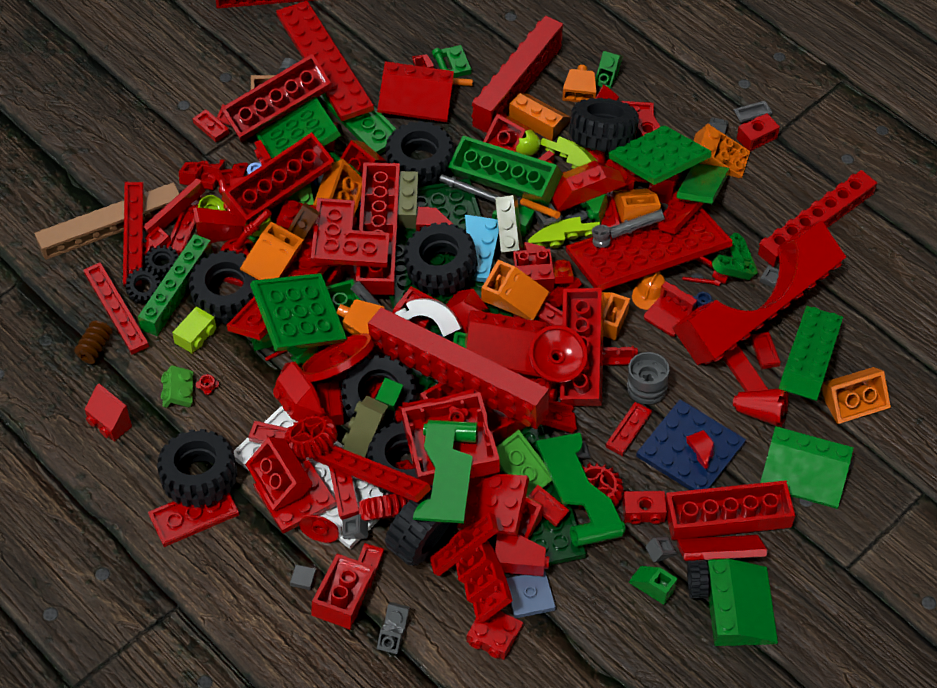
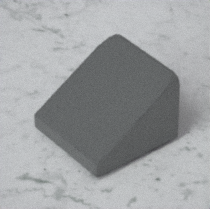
[709,117,728,134]
[343,514,368,539]
[646,537,677,563]

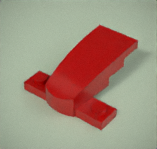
[430,512,513,623]

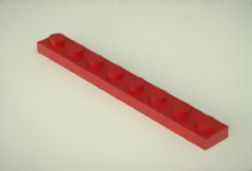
[310,445,431,503]

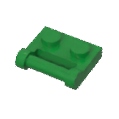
[432,45,471,78]

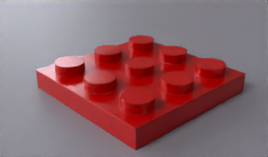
[253,459,337,534]
[457,473,529,536]

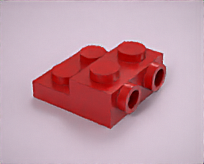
[466,611,523,660]

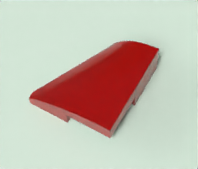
[179,160,225,190]

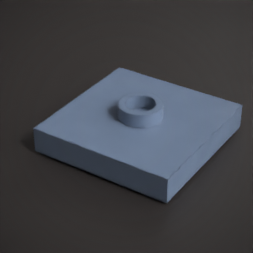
[506,571,555,618]

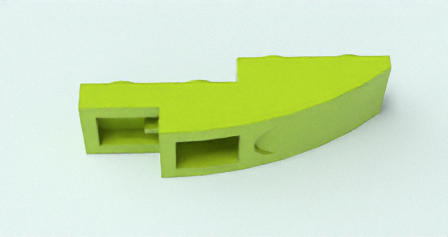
[540,136,597,169]
[528,217,600,248]

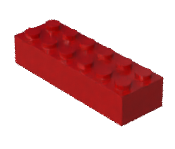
[221,53,332,143]
[222,132,334,227]
[560,288,604,406]
[665,481,795,540]

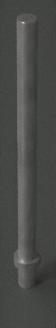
[439,174,536,218]

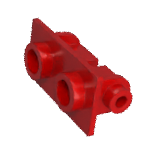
[603,346,638,365]

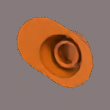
[632,271,665,310]

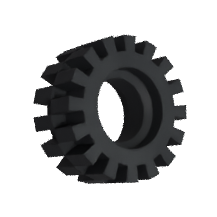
[145,245,178,281]
[126,268,160,304]
[687,560,709,598]

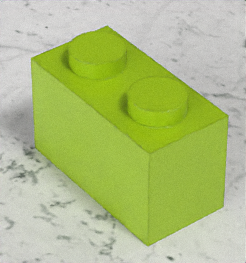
[172,306,216,354]

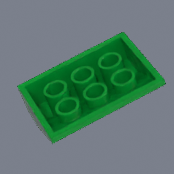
[760,426,854,509]
[707,559,778,646]

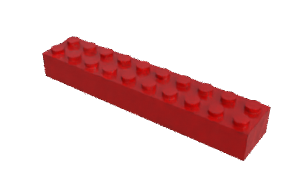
[368,307,549,429]

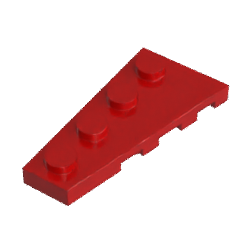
[658,181,704,234]

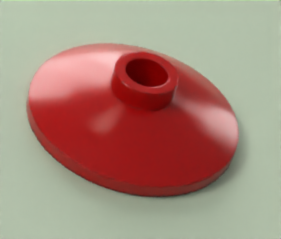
[299,515,339,543]

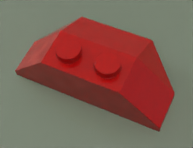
[552,160,626,212]
[273,361,325,421]

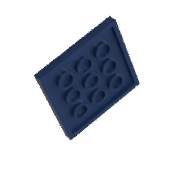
[636,399,746,490]

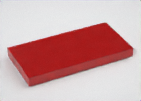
[148,493,239,547]
[677,535,767,561]

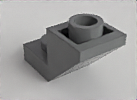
[377,602,410,654]

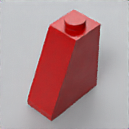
[193,207,244,243]
[495,534,549,576]

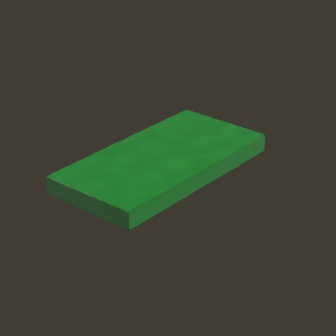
[677,163,729,204]

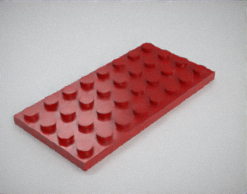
[565,207,732,290]

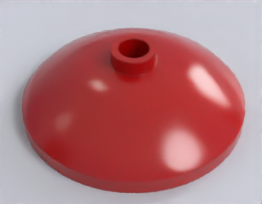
[528,325,587,383]

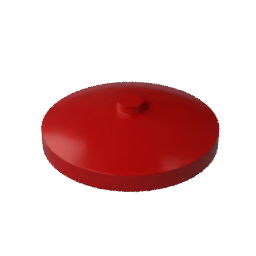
[301,333,374,382]

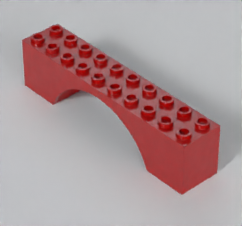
[672,220,846,365]

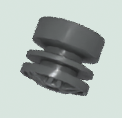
[627,352,670,404]

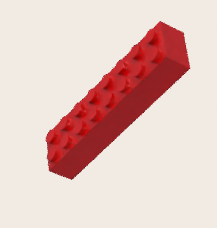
[471,15,563,133]
[356,163,400,295]

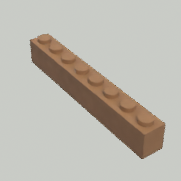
[34,182,179,260]

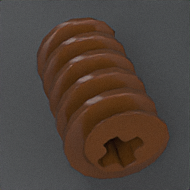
[74,321,113,364]

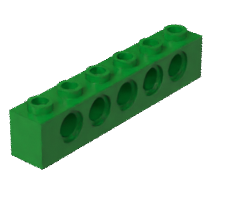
[138,234,213,336]

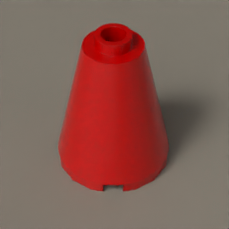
[733,388,789,427]

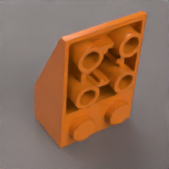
[693,124,750,178]
[613,189,661,223]
[240,222,304,280]
[481,260,549,320]
[603,292,630,340]

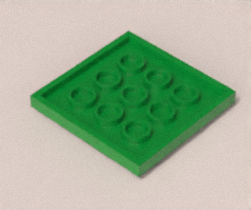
[256,96,341,159]
[609,126,712,185]
[250,273,347,352]

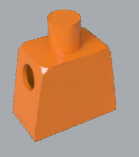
[562,65,596,102]
[337,299,385,335]

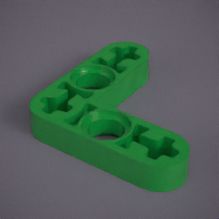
[712,233,758,280]

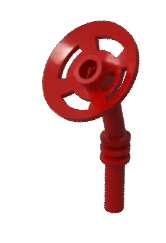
[220,209,272,258]

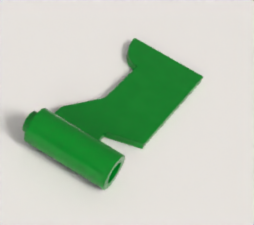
[413,420,478,523]
[536,433,625,547]

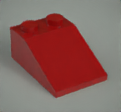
[311,554,375,629]

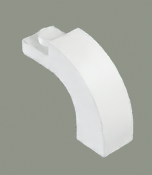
[395,298,462,337]

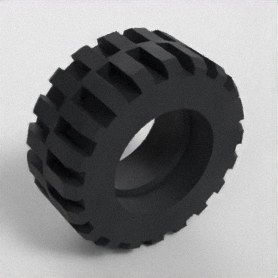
[569,98,639,152]
[385,121,454,187]
[404,222,478,295]
[189,250,258,324]
[341,354,417,433]
[367,421,416,495]
[157,429,238,507]
[385,485,455,566]

